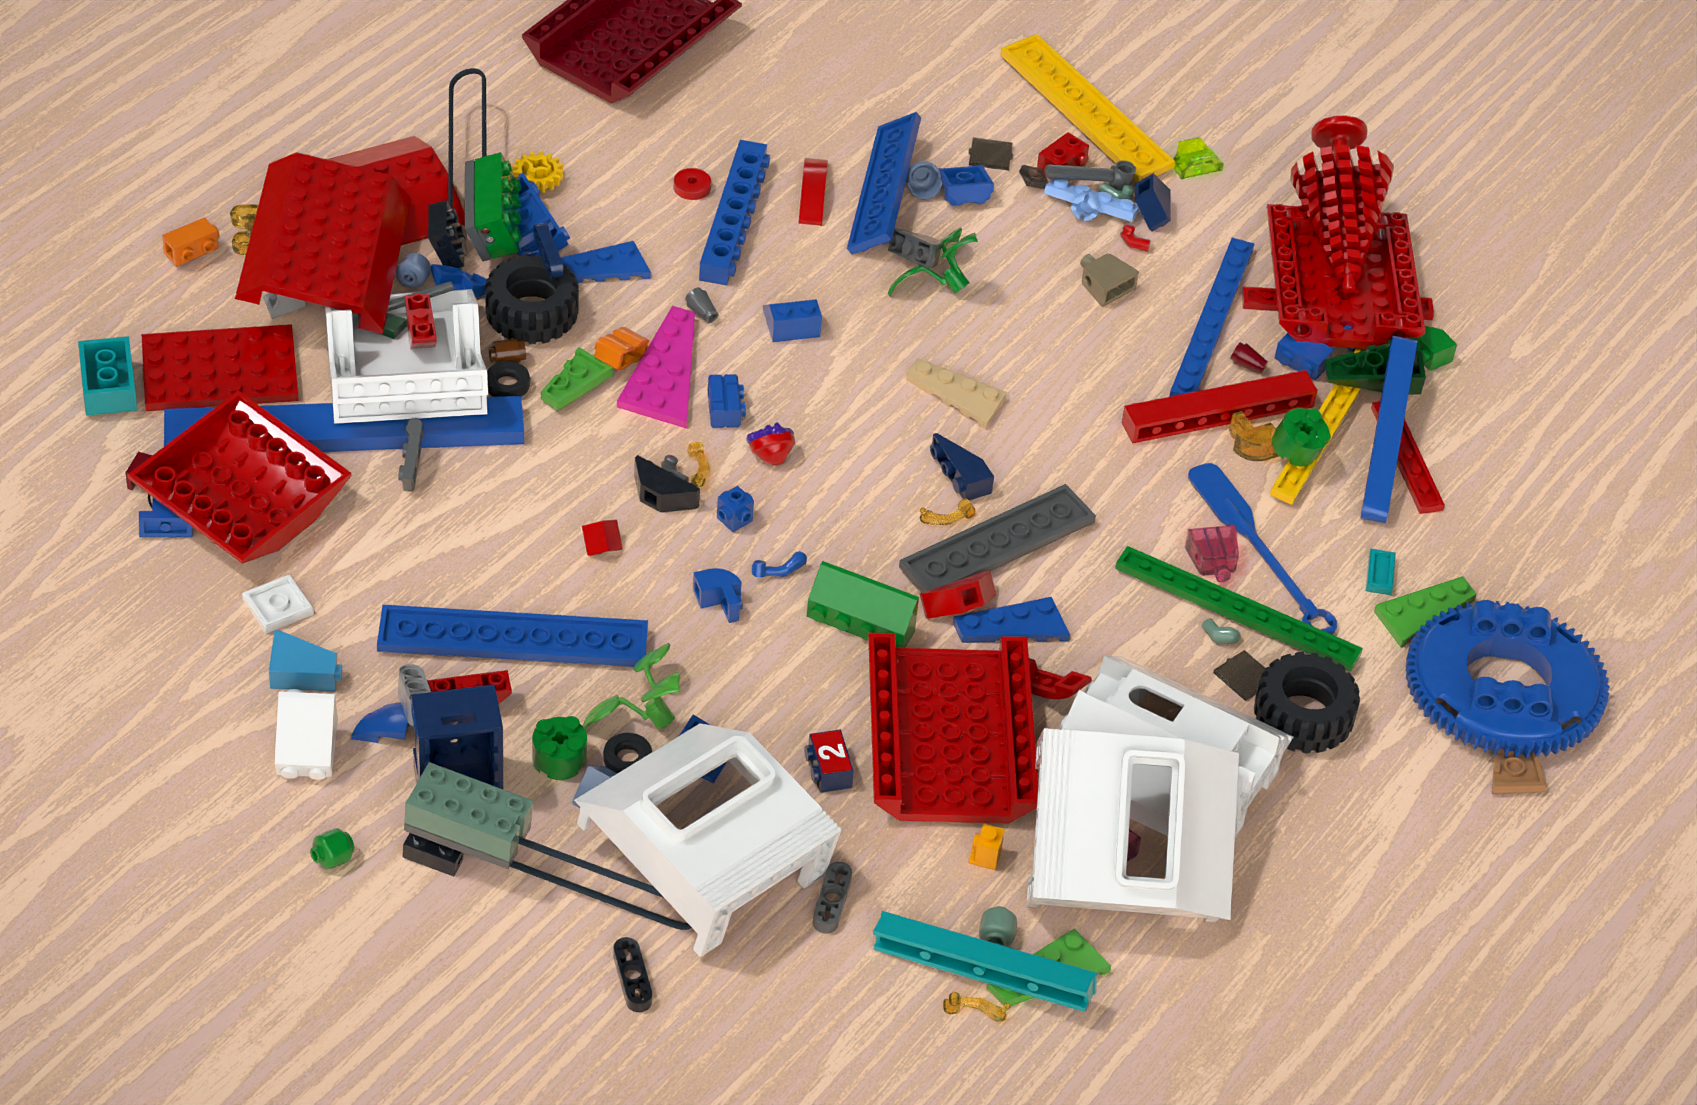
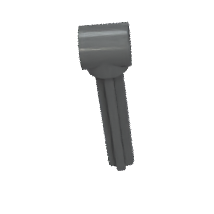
[1045,161,1136,191]

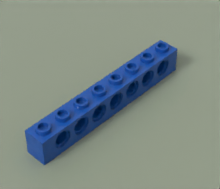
[699,140,770,286]

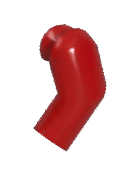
[1120,224,1151,251]

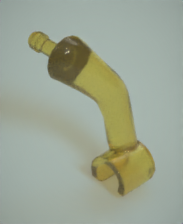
[687,441,710,488]
[920,498,976,525]
[943,992,1010,1022]

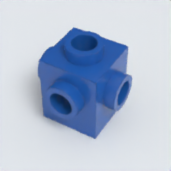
[717,485,754,533]

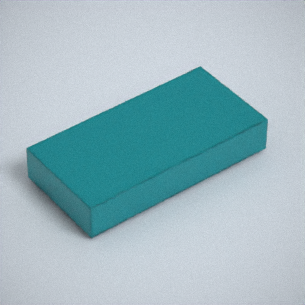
[1365,548,1396,595]

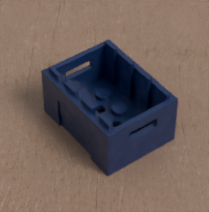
[411,684,503,789]

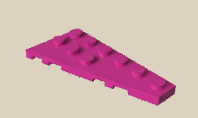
[617,305,695,428]

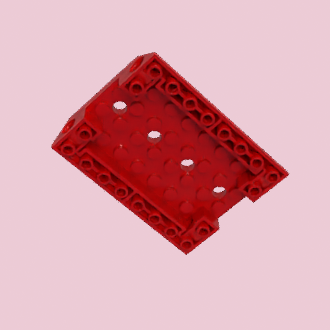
[1266,204,1425,349]

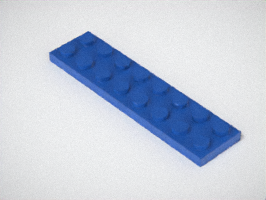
[847,111,921,255]

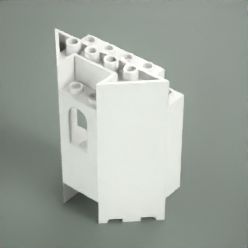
[1060,655,1294,837]

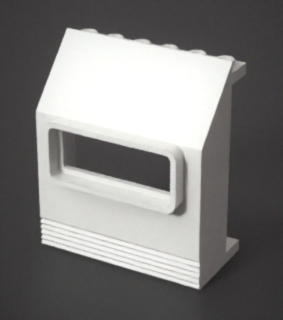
[574,724,841,957]
[1026,728,1239,922]

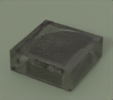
[1019,165,1049,189]

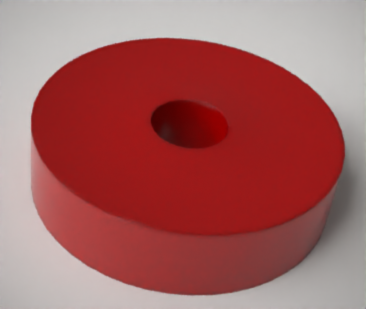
[673,168,711,200]

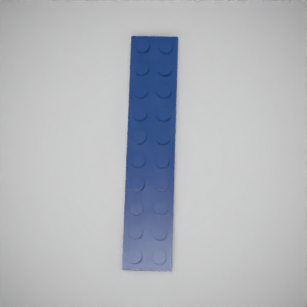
[377,605,648,667]

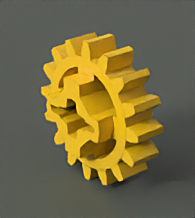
[512,151,563,193]

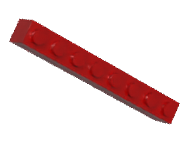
[1121,370,1318,444]

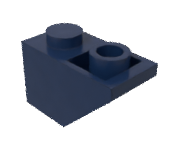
[1135,173,1171,232]

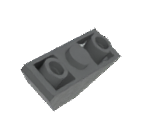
[888,228,942,269]

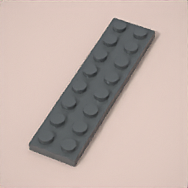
[899,484,1096,592]

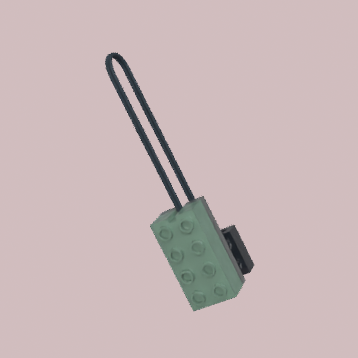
[402,762,692,930]

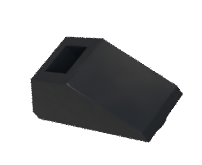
[634,455,700,513]

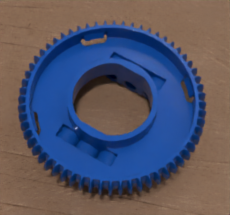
[1405,600,1610,759]

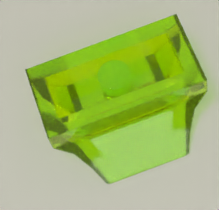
[1173,137,1224,179]

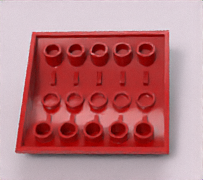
[327,136,465,246]
[127,390,352,564]

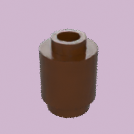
[489,339,526,363]

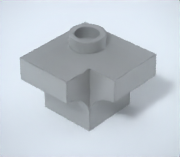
[263,293,306,319]

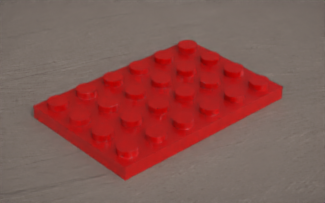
[141,324,299,411]

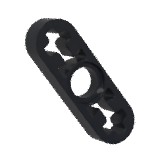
[613,937,652,1013]

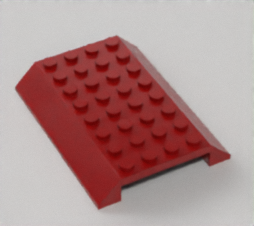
[235,152,411,334]
[868,633,1038,824]

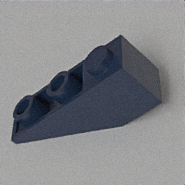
[930,433,994,502]

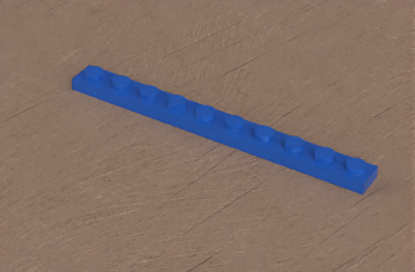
[1169,238,1254,397]

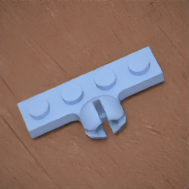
[1044,178,1139,222]

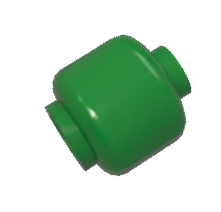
[310,828,354,869]

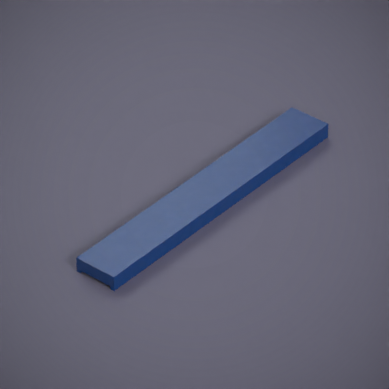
[164,396,524,452]

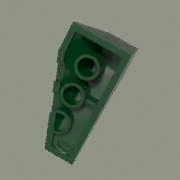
[1325,338,1426,395]

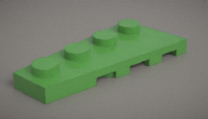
[987,928,1111,1008]

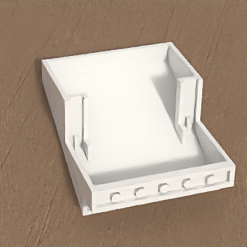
[324,289,488,424]

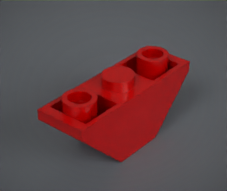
[405,294,437,349]
[919,570,996,619]
[427,670,512,704]

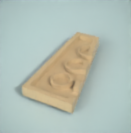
[906,358,1007,430]

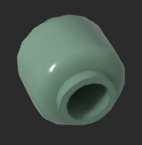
[979,906,1017,947]

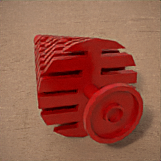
[1290,115,1394,294]

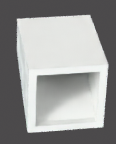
[275,692,338,780]

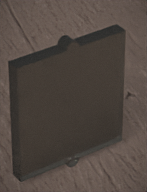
[968,137,1013,171]
[1213,650,1265,701]

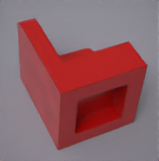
[582,519,623,556]

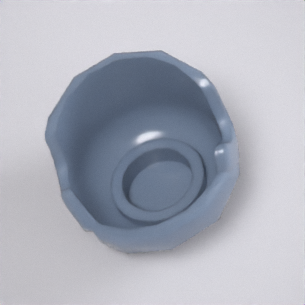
[906,161,943,200]

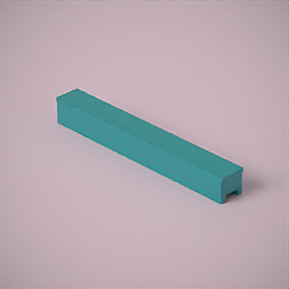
[873,911,1097,1012]

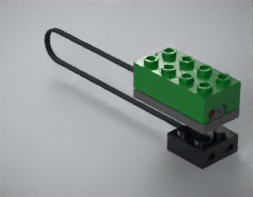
[428,68,522,268]

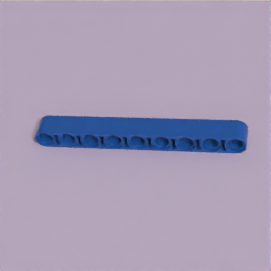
[1360,336,1417,524]

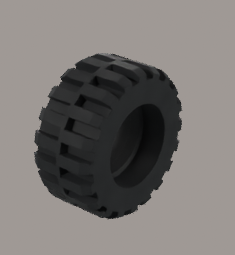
[485,254,579,344]
[1254,652,1360,753]

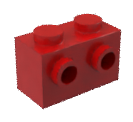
[1036,132,1089,179]

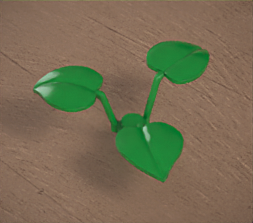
[888,227,978,297]

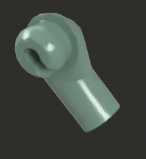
[1202,618,1240,644]

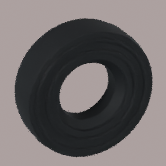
[487,361,530,397]
[603,732,652,773]

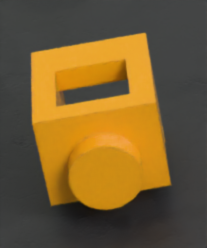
[969,824,1005,870]

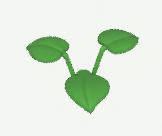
[583,643,680,730]

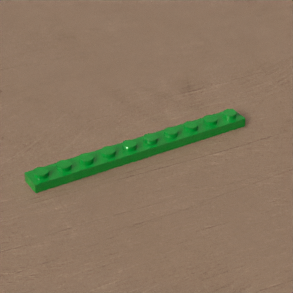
[1115,546,1363,672]

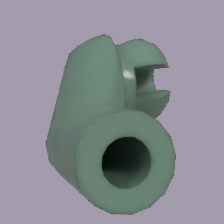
[1099,182,1135,200]

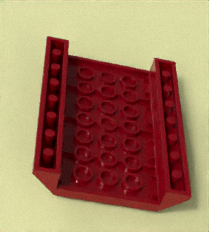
[522,0,742,104]

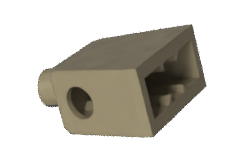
[1080,253,1139,307]

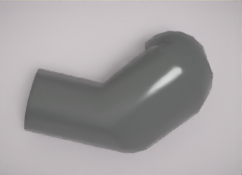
[661,455,689,482]

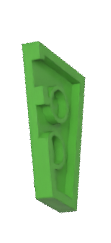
[541,347,613,411]

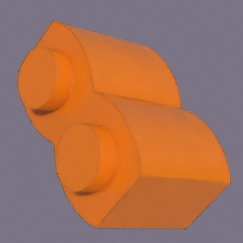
[594,327,650,370]

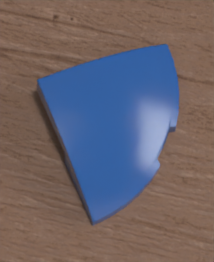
[431,264,487,298]
[351,702,411,743]

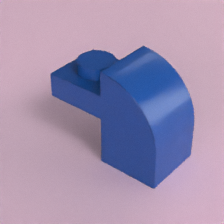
[693,568,743,623]

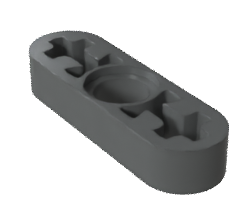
[813,862,852,934]

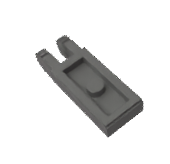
[398,417,424,492]

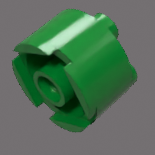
[1272,408,1331,466]
[532,716,587,780]

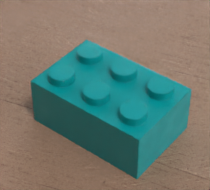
[78,336,137,416]

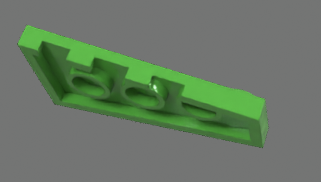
[1374,576,1477,648]

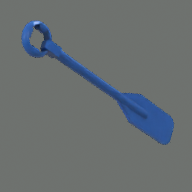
[1188,463,1337,634]

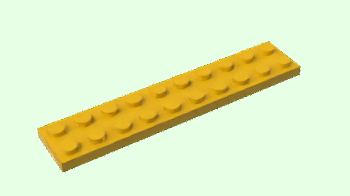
[1000,34,1175,183]

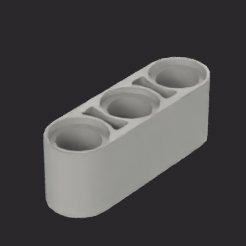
[398,664,431,726]

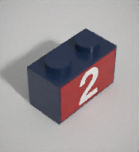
[804,729,854,793]

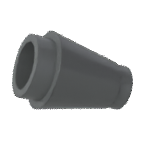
[685,287,719,323]

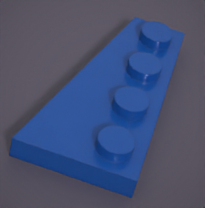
[561,241,651,283]
[953,597,1070,643]

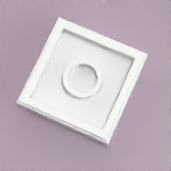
[242,574,314,634]

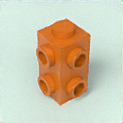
[162,217,220,267]

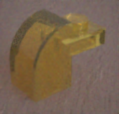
[1229,411,1279,461]

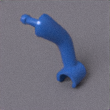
[752,551,807,578]

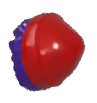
[746,422,796,465]

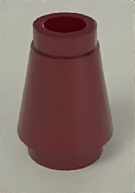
[1230,342,1268,374]

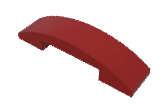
[798,158,828,226]
[1029,658,1092,700]

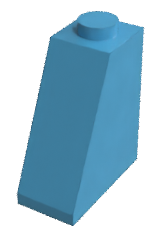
[269,630,342,691]

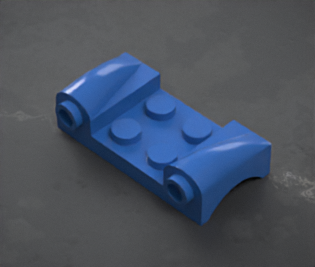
[517,173,570,257]

